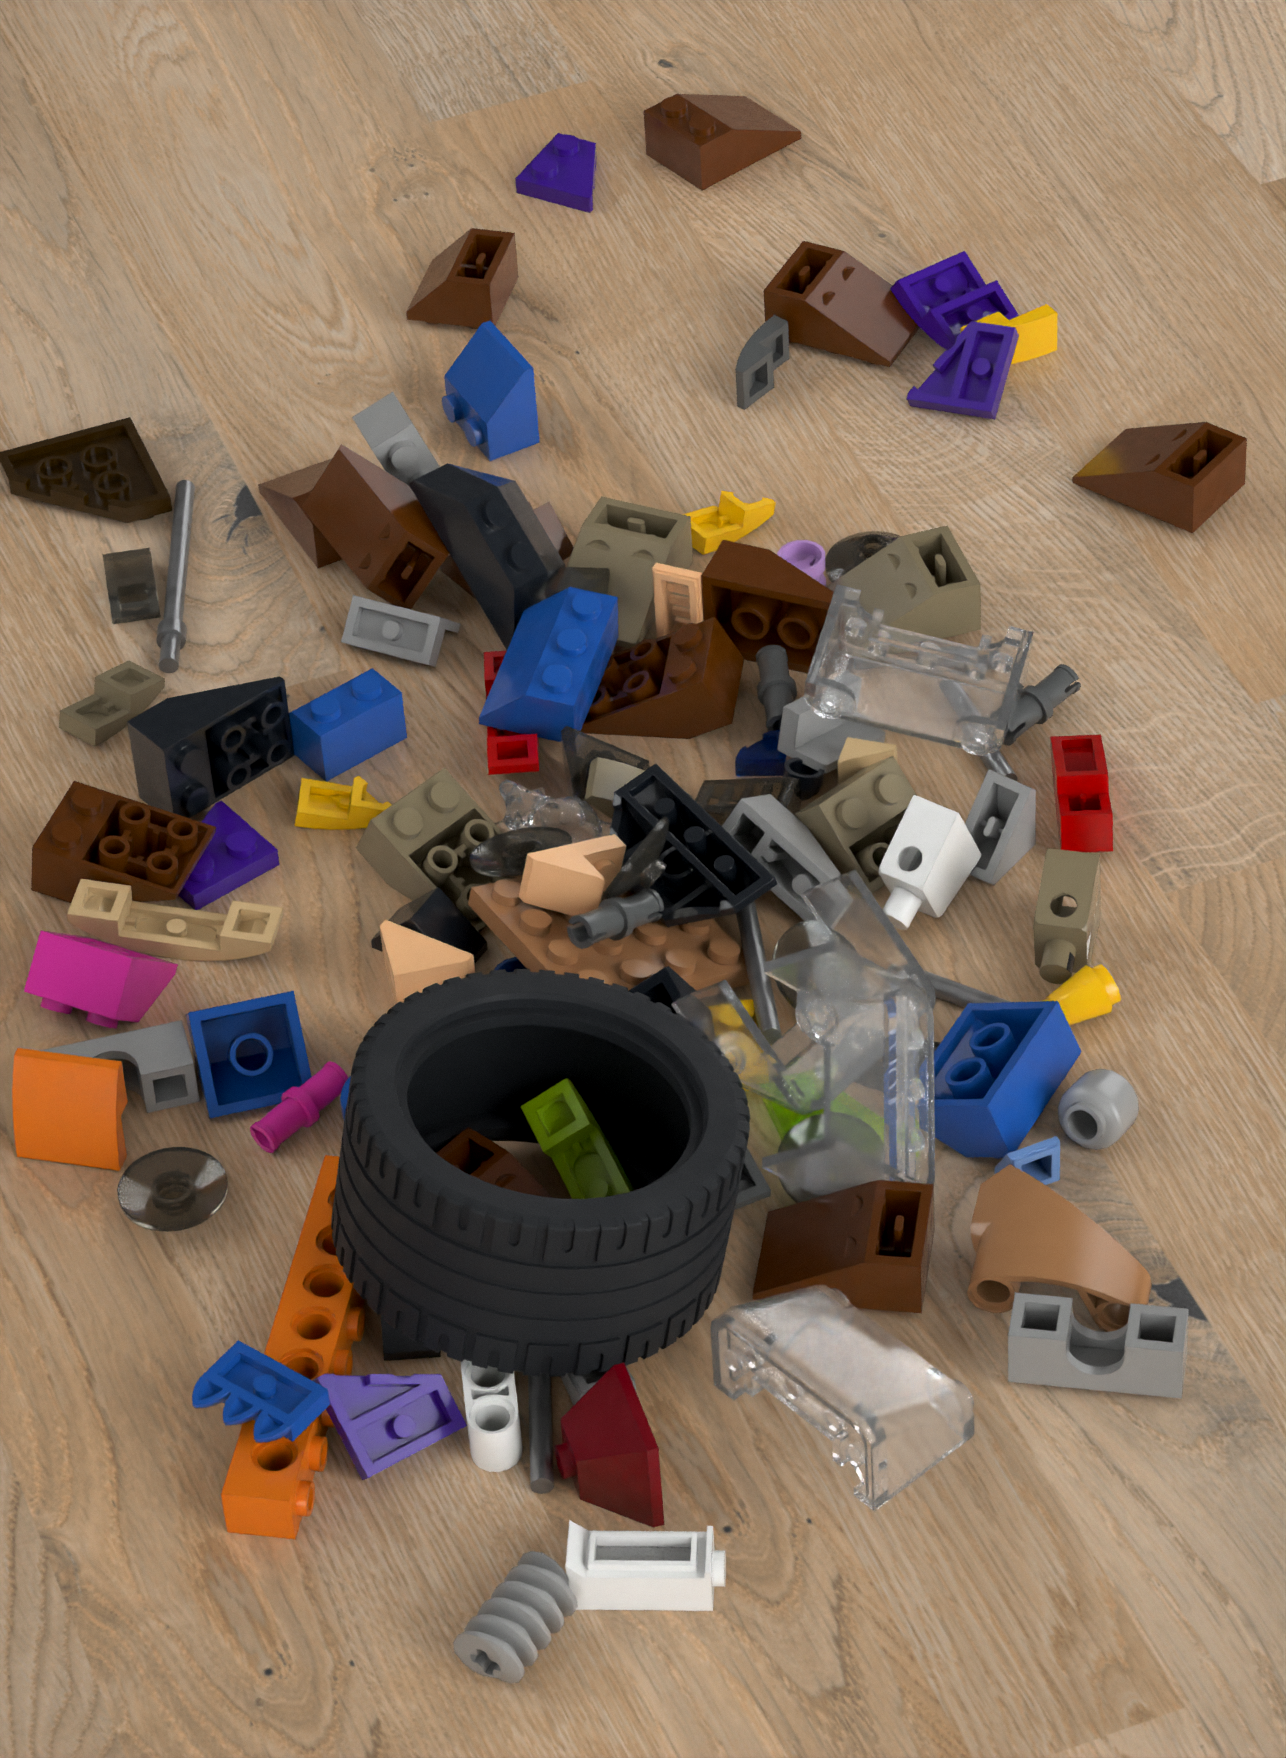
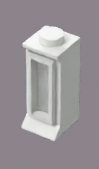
[565,1520,726,1611]

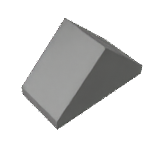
[965,769,1036,885]

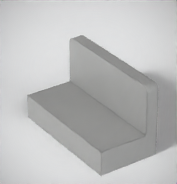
[341,595,461,667]
[777,674,886,773]

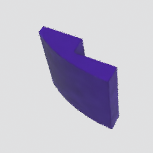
[890,251,1019,350]

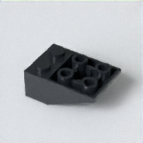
[127,676,295,818]

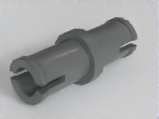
[756,645,797,737]
[989,664,1081,745]
[567,888,664,949]

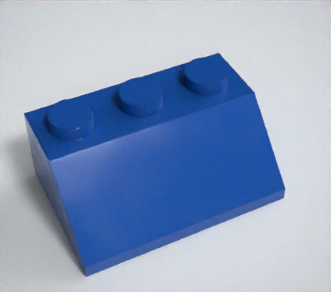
[479,587,619,745]
[897,1001,1082,1159]

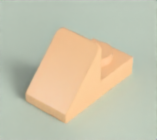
[519,834,626,916]

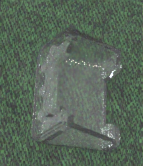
[804,584,1034,756]
[710,1284,974,1512]

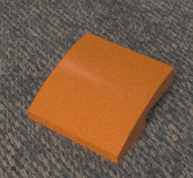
[12,1048,128,1171]

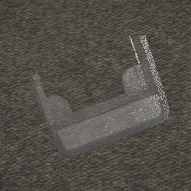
[671,870,936,1115]
[762,940,935,1196]

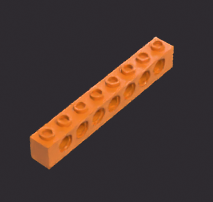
[221,1155,365,1540]

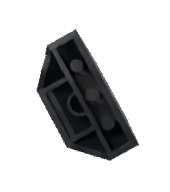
[409,463,565,650]
[609,764,777,927]

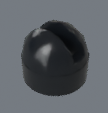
[782,757,825,801]

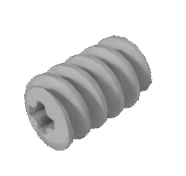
[453,1551,578,1684]

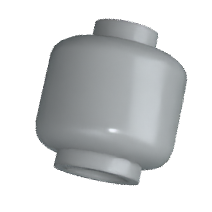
[1058,1069,1139,1150]

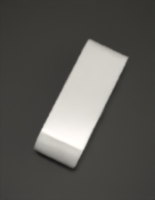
[461,1359,523,1472]

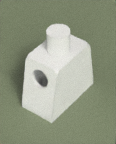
[878,795,982,930]

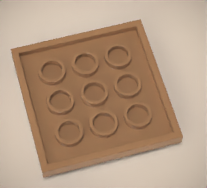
[468,876,750,996]

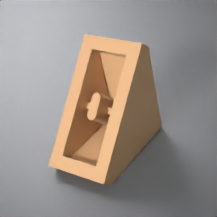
[380,919,475,1004]

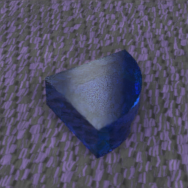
[735,730,787,776]

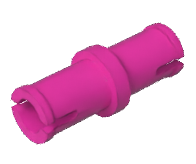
[250,1061,348,1153]

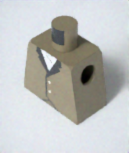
[1033,848,1101,984]

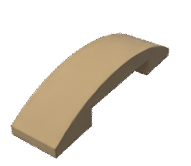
[67,879,283,961]

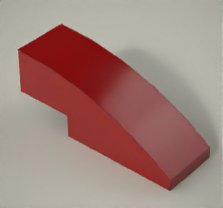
[1050,734,1113,853]

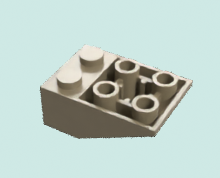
[557,496,693,648]
[826,526,981,661]
[356,768,526,932]

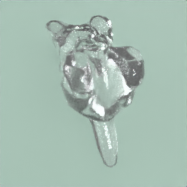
[495,779,611,852]

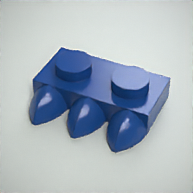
[192,1340,330,1443]

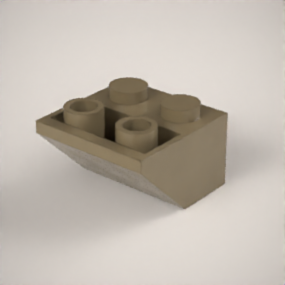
[793,756,917,896]

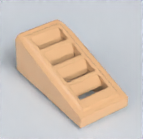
[652,563,704,638]

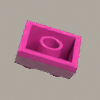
[24,930,178,1029]

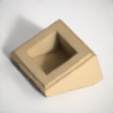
[838,737,897,785]

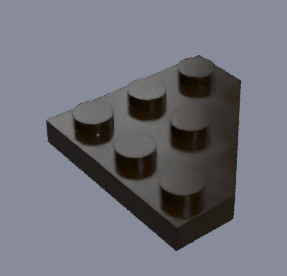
[0,417,172,523]

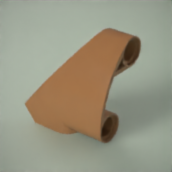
[967,1164,1152,1332]

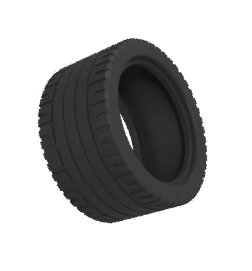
[331,969,750,1377]

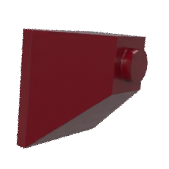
[554,1363,664,1528]

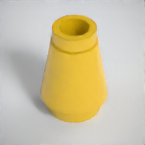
[1043,964,1121,1026]

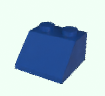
[442,321,540,461]
[289,668,407,782]
[185,991,312,1119]

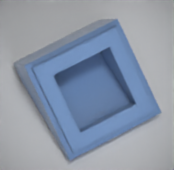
[994,1136,1060,1185]

